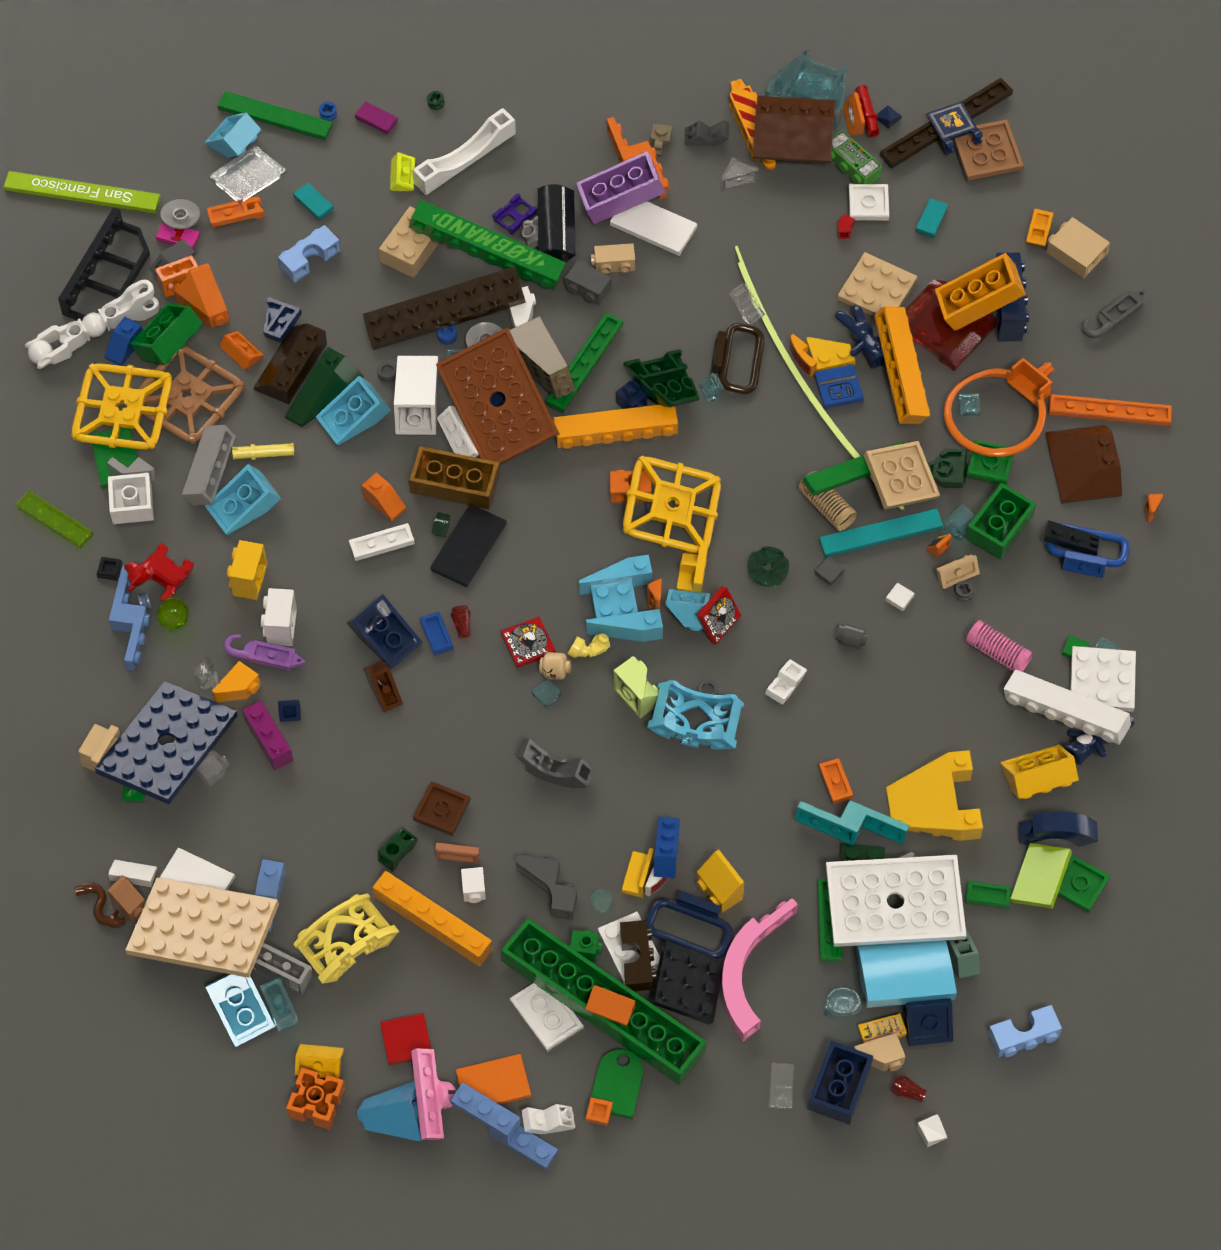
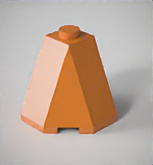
[173,263,230,328]

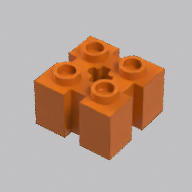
[286,1068,346,1130]

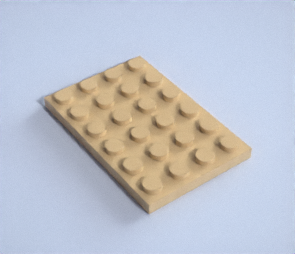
[125,878,279,978]

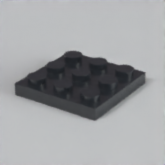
[651,940,724,1025]

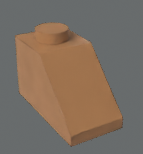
[107,875,146,923]

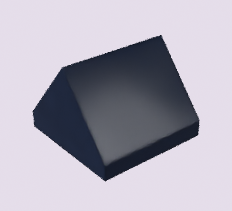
[278,700,301,722]

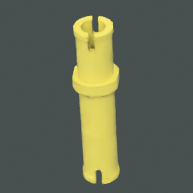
[232,443,294,460]

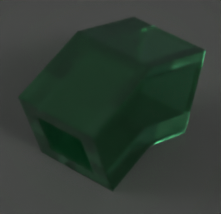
[432,512,450,538]

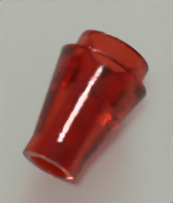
[450,605,471,638]
[892,1075,927,1102]

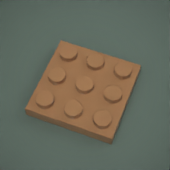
[953,120,1024,181]

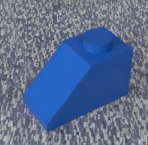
[105,317,142,366]

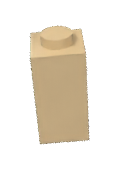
[591,243,635,274]

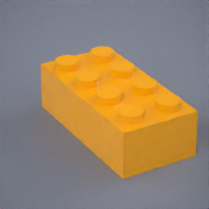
[935,253,1026,331]

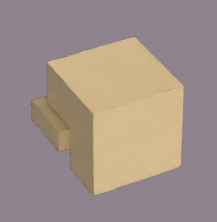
[78,724,121,772]

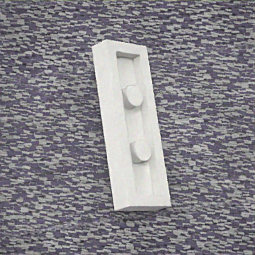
[437,406,479,457]
[349,523,415,561]

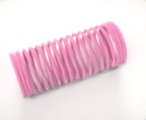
[966,620,1033,672]

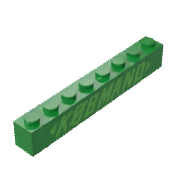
[409,199,566,290]

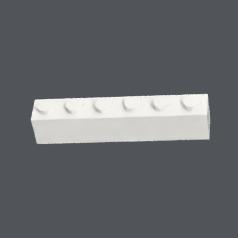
[1004,669,1131,745]

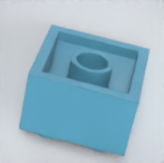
[205,112,261,158]

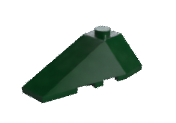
[285,347,364,427]

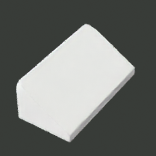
[108,860,157,887]

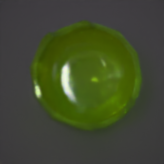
[157,597,189,631]

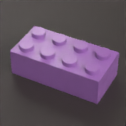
[576,151,666,224]

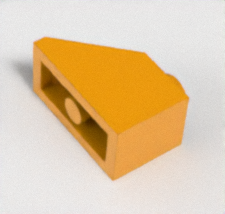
[212,661,260,703]

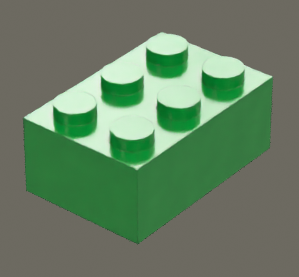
[129,303,203,365]
[966,483,1036,559]

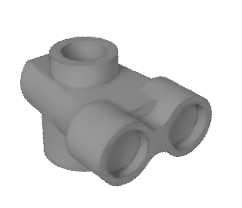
[522,216,538,248]

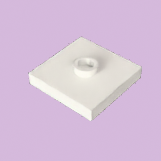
[849,184,889,221]

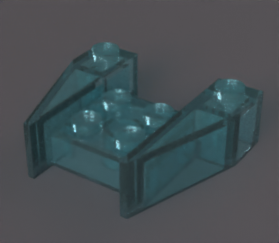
[765,50,847,132]

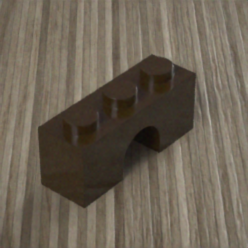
[620,920,656,991]

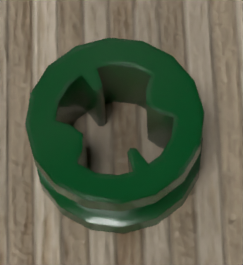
[427,91,445,110]

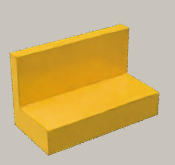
[622,848,654,898]
[295,1044,344,1079]

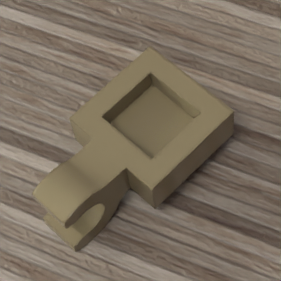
[650,124,672,156]

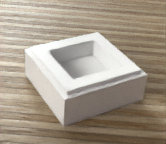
[885,583,915,611]

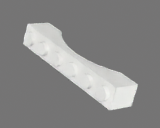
[413,108,516,195]

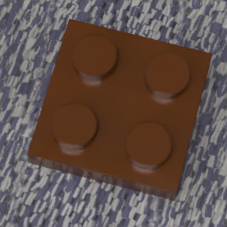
[413,781,471,836]

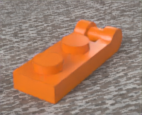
[207,197,265,228]

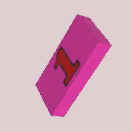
[156,222,200,249]

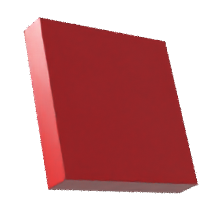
[380,1013,431,1066]

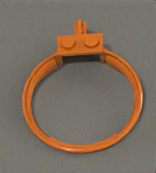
[944,358,1054,457]

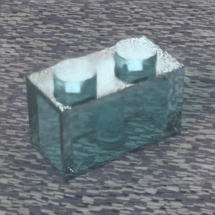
[260,978,299,1033]

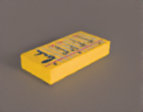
[857,1013,907,1043]

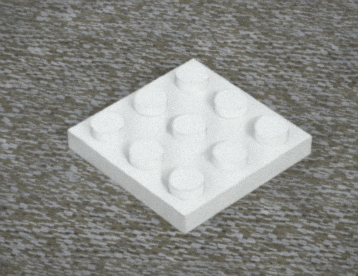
[1070,646,1136,712]

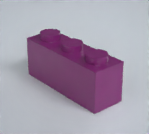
[242,700,293,771]

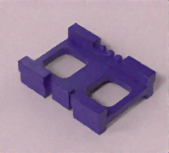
[493,193,538,235]

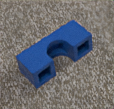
[653,817,680,878]

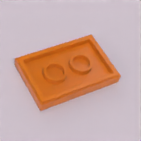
[455,1054,532,1105]

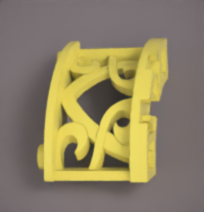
[293,893,399,984]

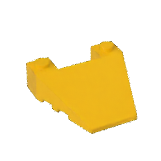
[886,750,983,841]

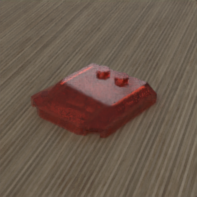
[905,279,997,371]

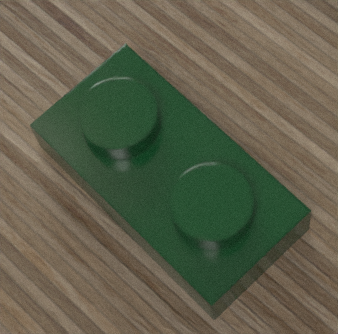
[840,844,885,861]

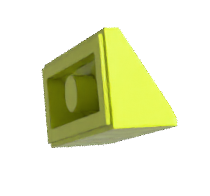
[390,152,415,191]

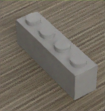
[182,425,235,506]

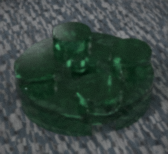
[747,546,789,587]

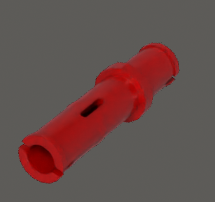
[856,85,880,137]

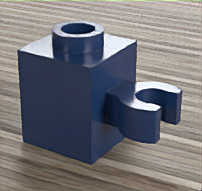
[616,380,647,409]

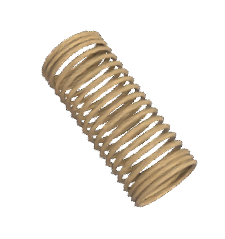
[798,471,857,531]

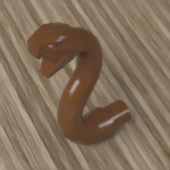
[74,882,126,928]

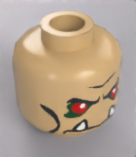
[539,652,571,680]

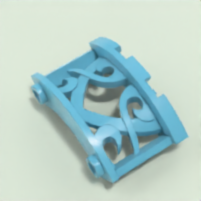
[647,680,744,750]

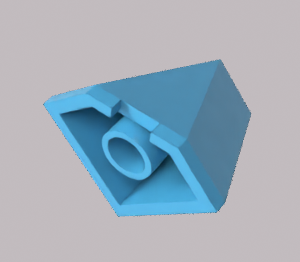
[357,1081,422,1141]

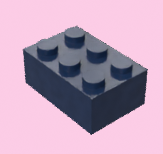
[807,1041,873,1125]

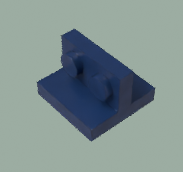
[903,998,953,1046]

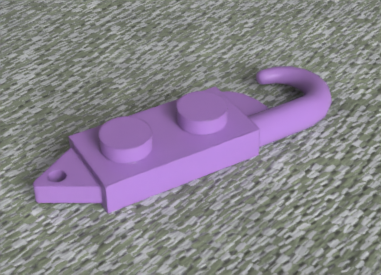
[224,634,305,671]

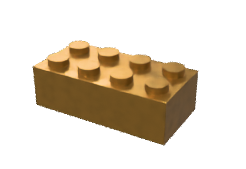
[409,446,500,509]

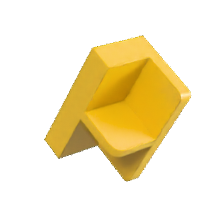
[677,547,708,592]

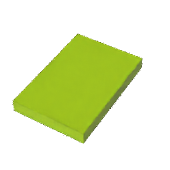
[1010,843,1072,909]

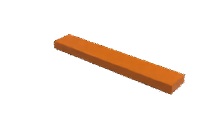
[1049,394,1172,426]

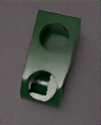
[378,828,418,872]

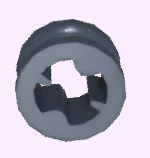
[137,591,152,610]

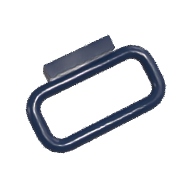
[646,891,733,959]

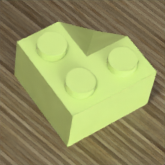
[614,656,659,719]

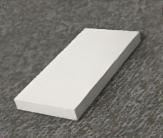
[610,201,697,256]

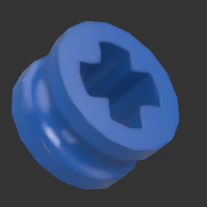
[319,102,337,121]

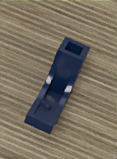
[1019,811,1098,847]

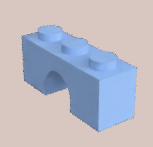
[278,225,341,283]
[988,1005,1062,1058]

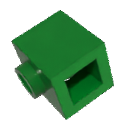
[570,930,603,962]

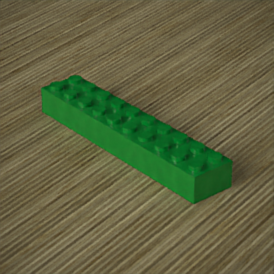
[501,918,707,1085]

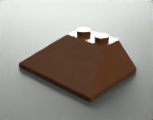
[1045,425,1122,504]

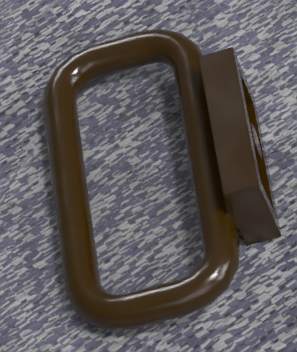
[710,323,764,394]

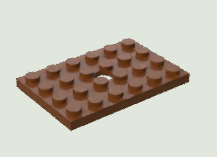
[436,327,560,465]

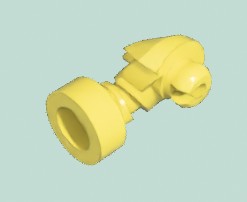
[567,633,610,658]

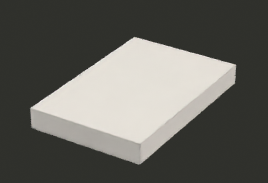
[160,848,235,890]
[510,983,584,1052]

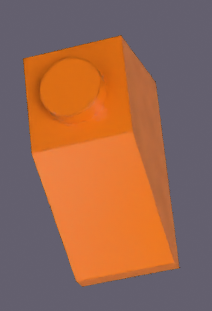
[362,472,407,521]

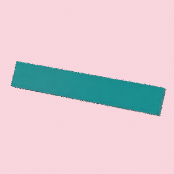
[819,508,943,558]

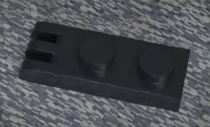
[1043,520,1099,556]

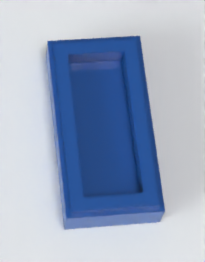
[420,612,454,656]

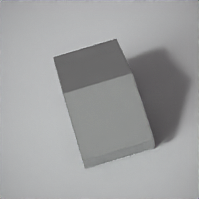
[107,457,156,481]

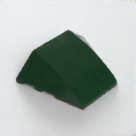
[623,349,699,407]

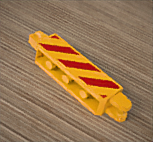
[729,79,776,170]

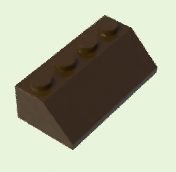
[253,323,327,405]

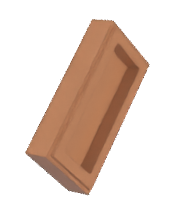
[435,842,480,864]

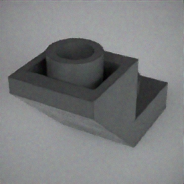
[685,120,729,146]
[149,239,197,275]

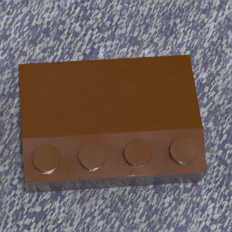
[753,96,835,163]

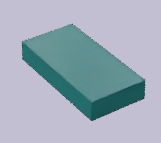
[293,183,334,221]
[915,198,948,238]

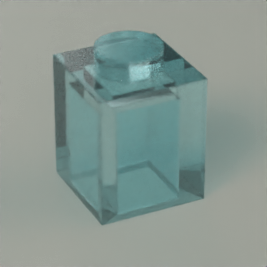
[944,504,976,542]

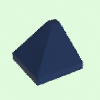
[877,105,902,129]

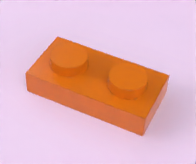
[818,758,853,804]

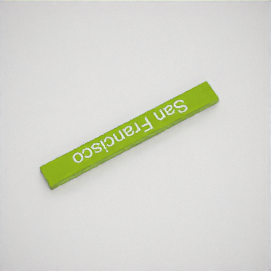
[4,171,161,214]

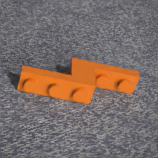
[606,117,669,199]

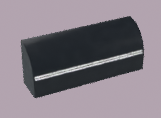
[538,184,576,262]

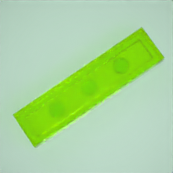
[16,490,94,549]

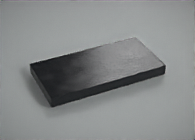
[430,504,507,588]

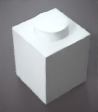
[461,867,486,903]

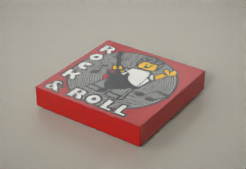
[697,586,741,645]
[501,617,556,668]

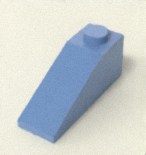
[255,859,286,933]

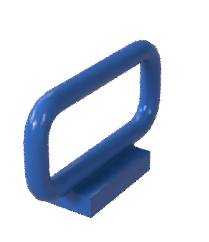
[1046,524,1129,578]

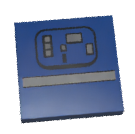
[814,364,864,409]

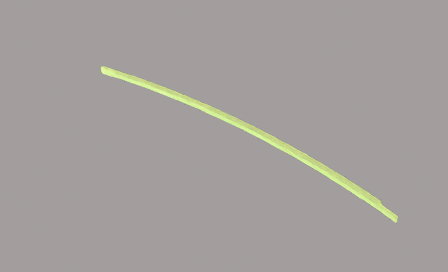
[735,246,904,511]

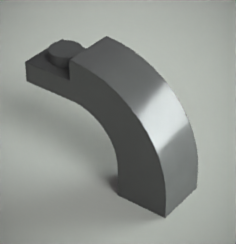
[517,739,595,788]

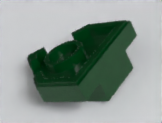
[928,449,967,488]

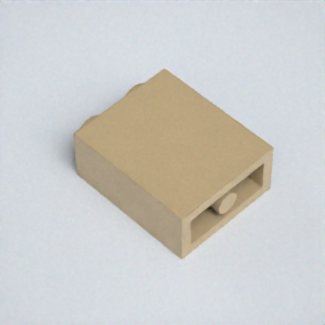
[1046,217,1110,278]

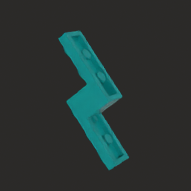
[794,801,910,846]

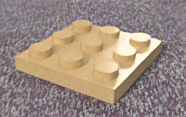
[837,252,917,317]
[863,441,940,510]

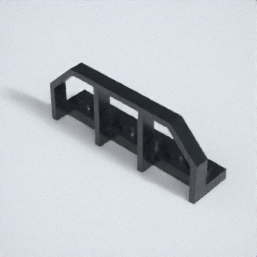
[58,208,150,322]

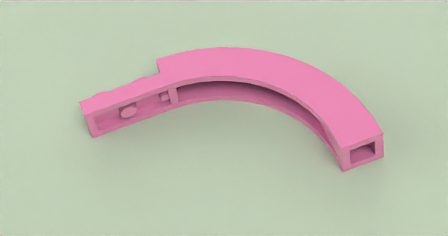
[722,898,798,1042]

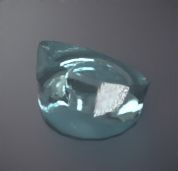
[824,988,863,1016]

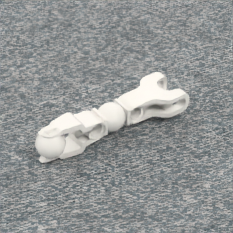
[25,280,160,369]

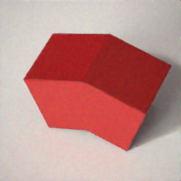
[837,214,855,239]

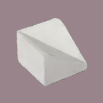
[917,1114,947,1148]

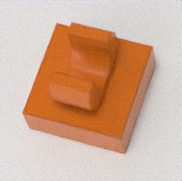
[586,1097,613,1126]

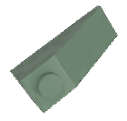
[946,926,980,979]

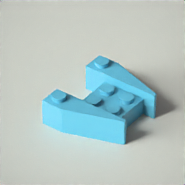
[579,555,663,642]

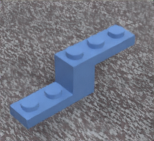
[109,566,151,671]
[450,1083,558,1170]

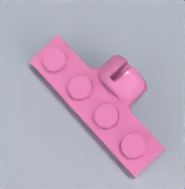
[411,1048,456,1140]

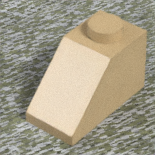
[854,1033,906,1071]

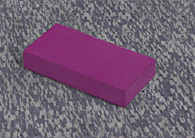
[355,101,398,135]

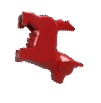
[124,543,194,601]

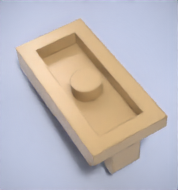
[936,554,980,589]

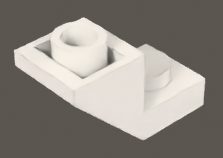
[521,1104,575,1134]

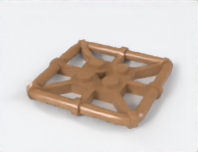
[137,346,245,444]

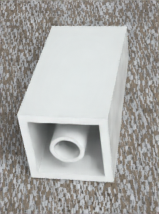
[394,356,439,435]

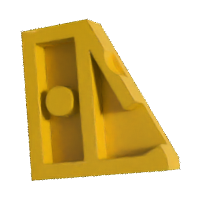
[806,337,856,371]

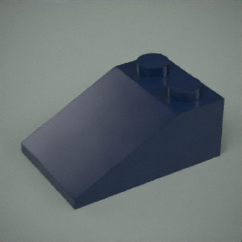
[347,594,423,669]

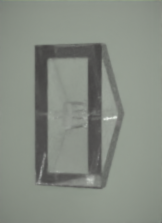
[720,157,759,192]

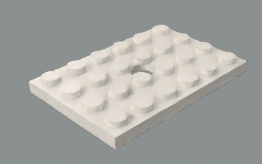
[826,855,966,947]

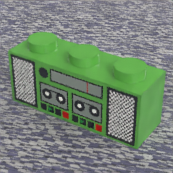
[831,130,882,184]

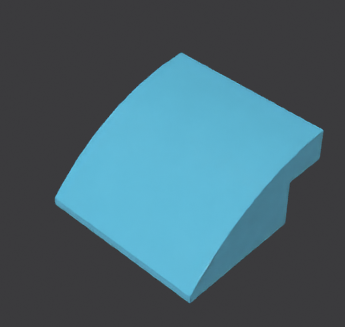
[855,940,957,1008]

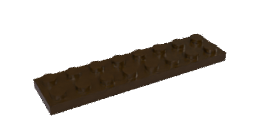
[363,266,526,350]

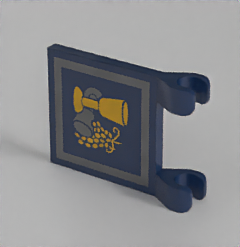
[926,101,983,154]

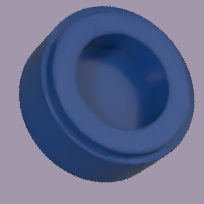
[437,326,457,345]

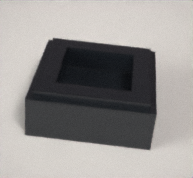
[96,557,122,581]

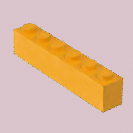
[874,306,930,425]
[554,404,678,449]
[373,871,493,967]

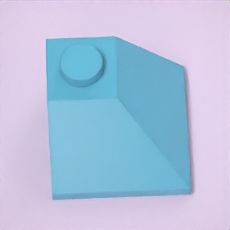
[666,589,710,631]

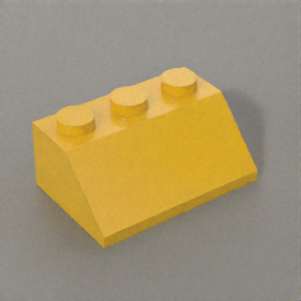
[1000,744,1079,799]

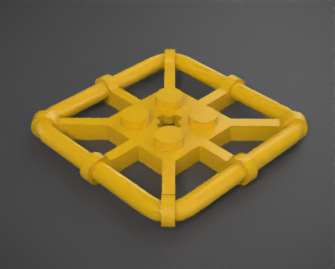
[71,363,172,450]
[623,456,721,554]

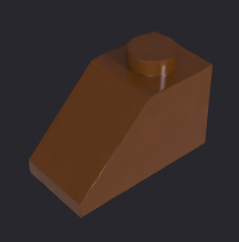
[363,660,403,712]

